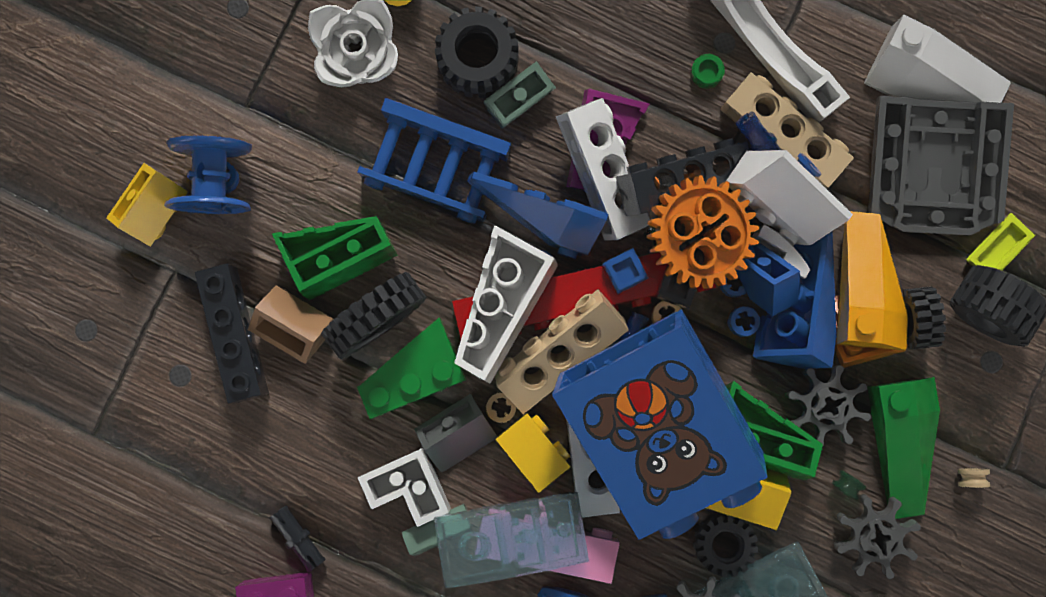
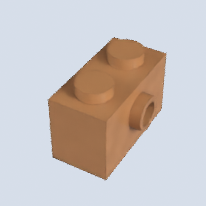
[248,285,333,364]

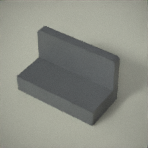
[414,394,497,472]

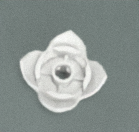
[308,0,398,87]

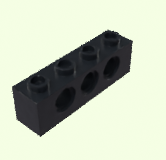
[616,138,749,216]
[194,263,269,404]

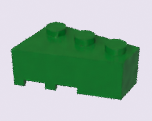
[271,216,398,301]
[357,317,467,419]
[726,381,823,481]

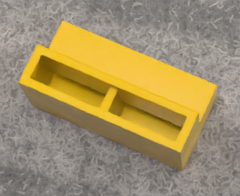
[706,469,791,530]

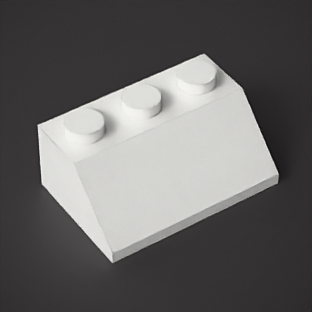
[726,150,853,246]

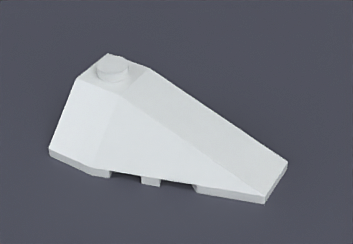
[864,15,1011,103]

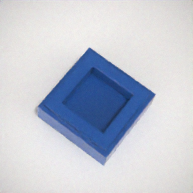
[602,248,649,294]

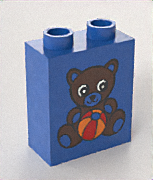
[552,309,768,540]

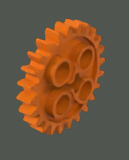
[647,175,759,289]

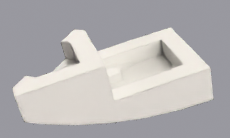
[752,224,810,279]

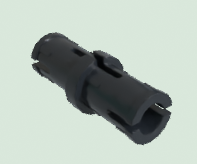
[269,505,326,573]

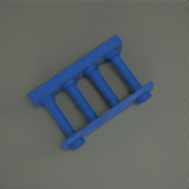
[357,98,511,224]

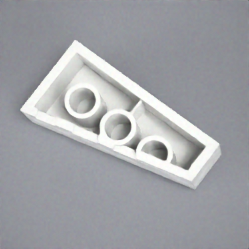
[454,225,558,383]

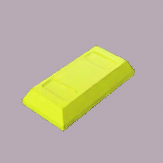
[966,213,1036,270]

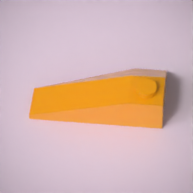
[837,211,908,350]

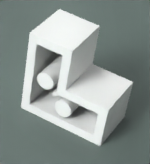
[358,448,451,527]

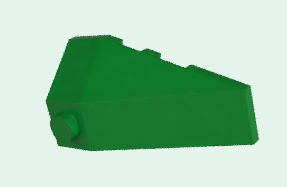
[867,377,940,519]

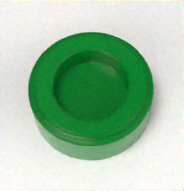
[690,54,725,89]

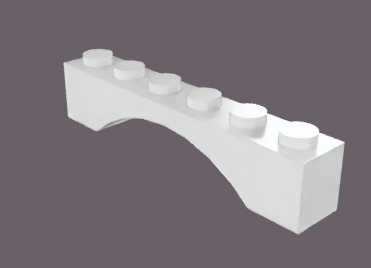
[710,0,850,123]

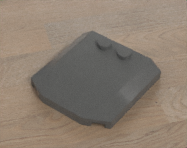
[868,96,1014,235]

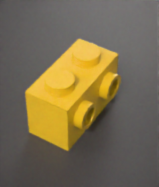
[106,163,188,247]
[495,413,571,493]

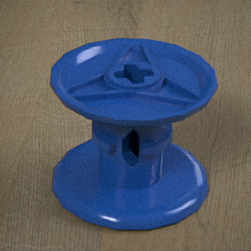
[164,136,252,214]

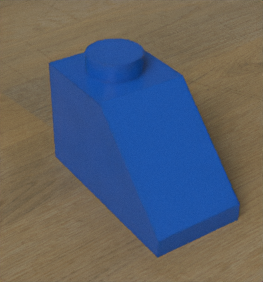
[735,242,800,316]

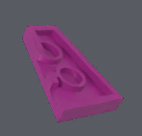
[566,89,650,191]

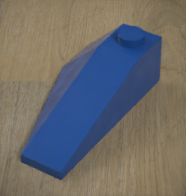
[467,172,609,260]
[753,231,836,369]

